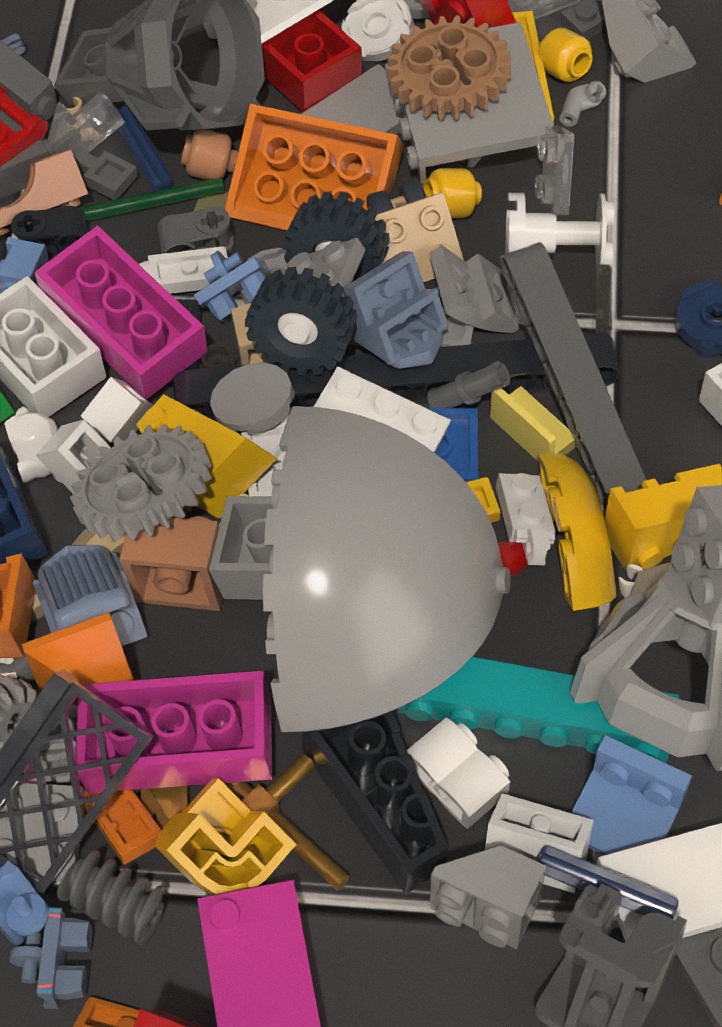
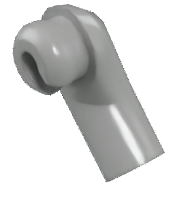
[559,81,606,127]

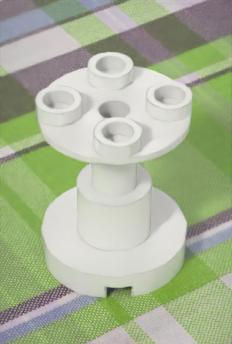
[506,193,614,273]

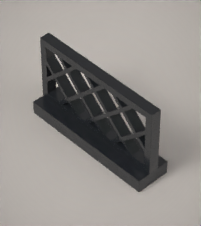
[0,669,154,895]

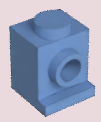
[0,237,49,293]

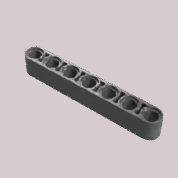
[500,242,646,511]

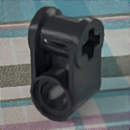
[11,206,88,259]

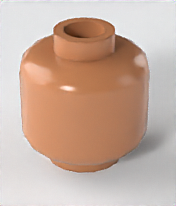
[180,129,238,180]

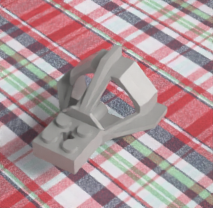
[570,485,722,771]

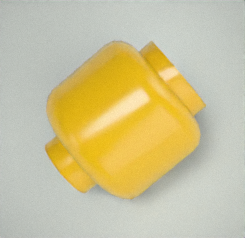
[538,28,592,82]
[422,168,482,219]

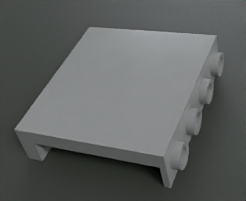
[385,22,556,184]

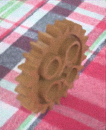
[387,15,511,120]

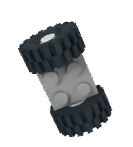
[245,191,390,376]

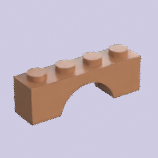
[0,150,88,235]

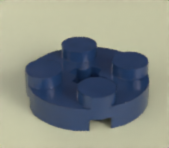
[675,280,722,358]

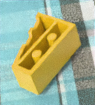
[605,464,722,572]

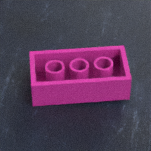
[35,225,208,400]
[76,671,272,793]
[197,880,321,1027]

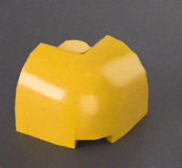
[155,778,296,894]

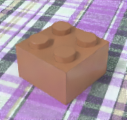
[119,516,223,611]

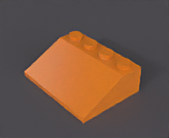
[225,104,404,231]

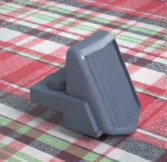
[344,251,449,369]
[32,545,148,646]

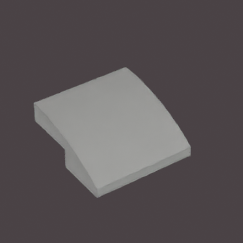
[429,245,519,333]

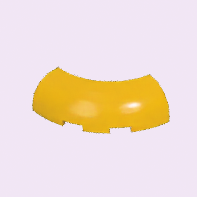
[538,453,616,611]

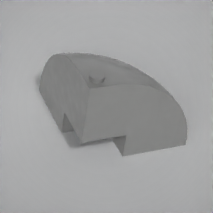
[263,406,511,732]

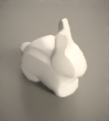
[4,406,62,484]

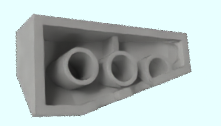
[602,0,696,83]

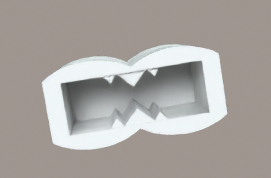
[407,717,510,829]

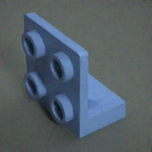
[571,735,692,855]

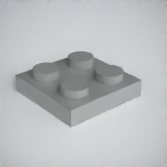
[0,783,85,881]

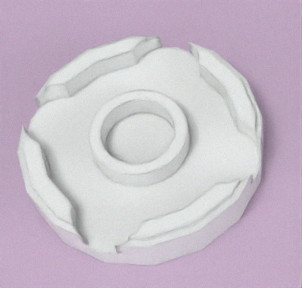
[341,0,414,62]

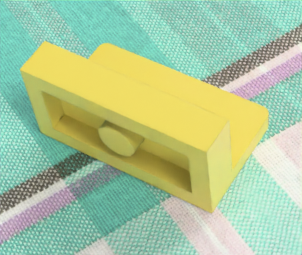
[490,386,577,462]

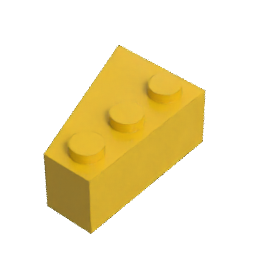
[136,394,277,519]

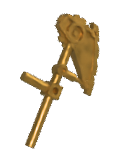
[135,753,349,890]

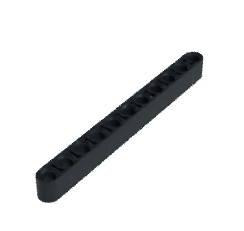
[173,333,620,422]

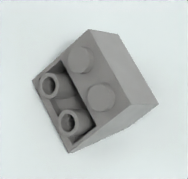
[430,845,546,949]

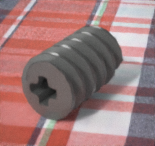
[57,850,164,946]

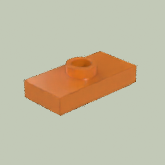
[83,788,161,865]

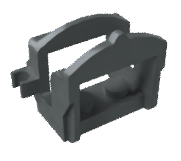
[535,883,688,1027]

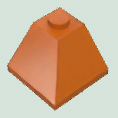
[22,612,133,705]

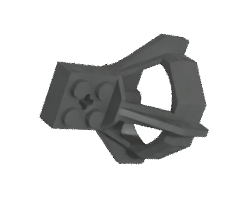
[54,0,265,131]

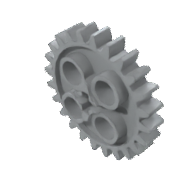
[70,424,212,541]

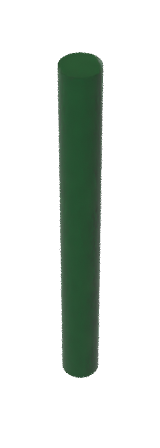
[80,177,225,222]

